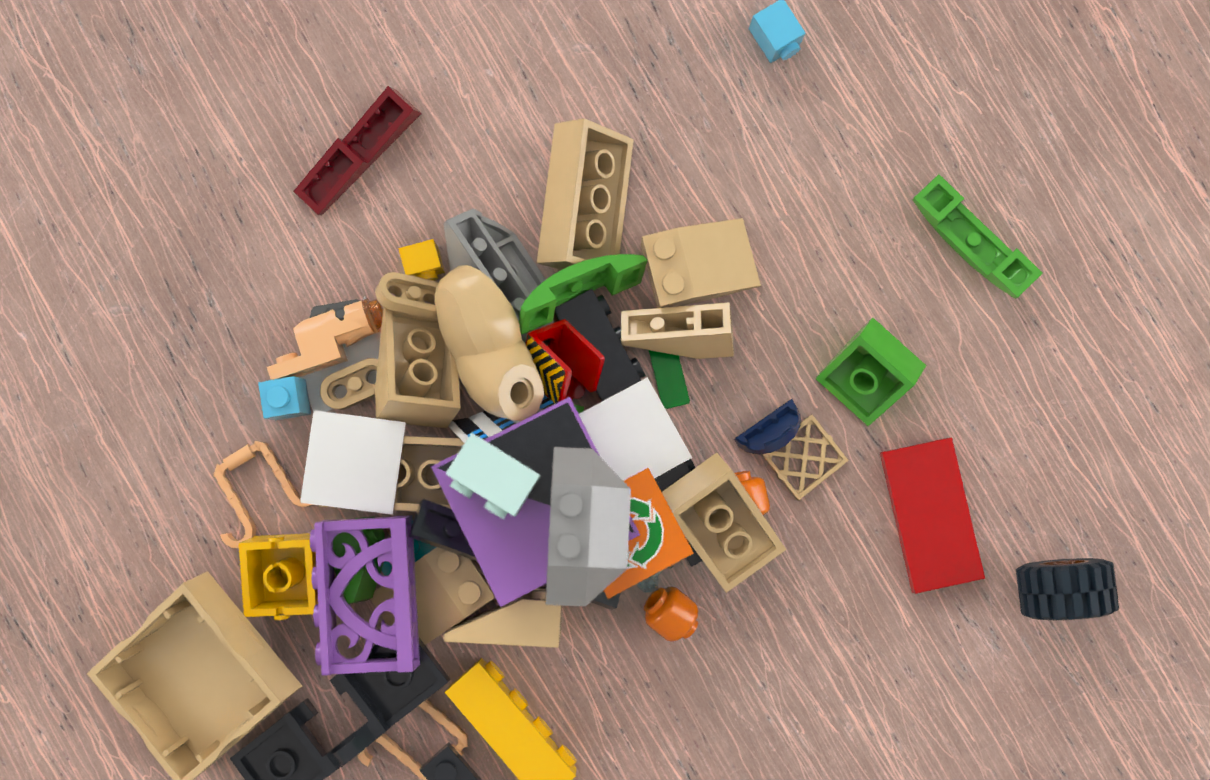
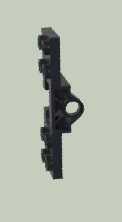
[230,638,451,780]

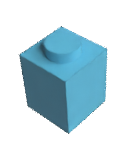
[749,0,806,63]
[258,376,311,421]

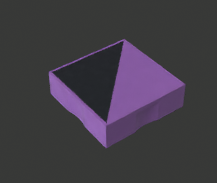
[431,397,640,607]

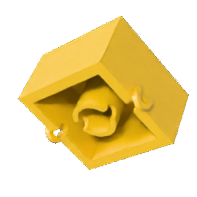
[238,533,318,620]

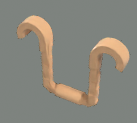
[214,441,314,548]
[358,699,468,780]

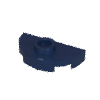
[734,399,801,455]

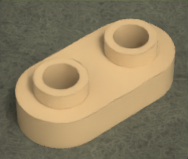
[375,272,438,319]
[320,358,378,410]

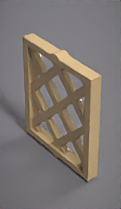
[761,414,849,501]

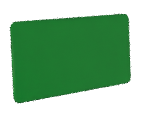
[649,350,690,409]

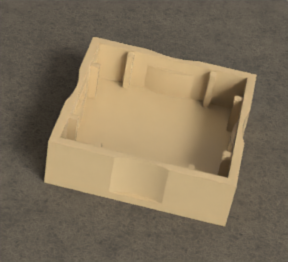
[87,571,302,780]

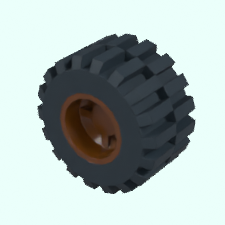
[1016,558,1119,620]

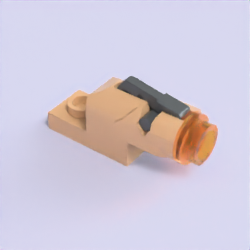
[267,298,383,380]

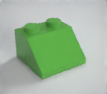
[815,317,927,426]

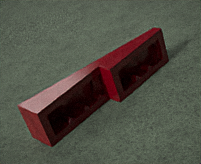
[293,86,422,216]

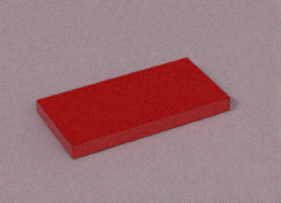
[880,437,985,594]

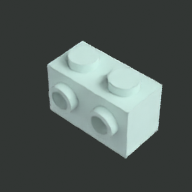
[446,433,540,519]

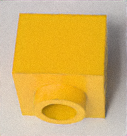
[398,239,445,281]

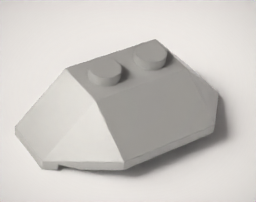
[444,208,554,343]
[546,447,631,607]

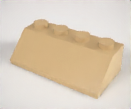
[537,118,634,270]

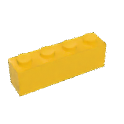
[445,657,577,780]

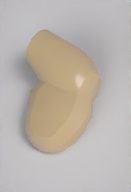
[435,265,544,421]

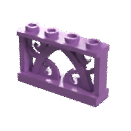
[310,515,420,676]

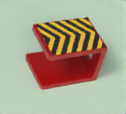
[525,319,605,404]

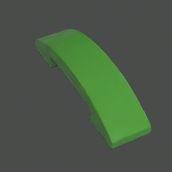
[913,174,1043,299]
[519,254,647,335]

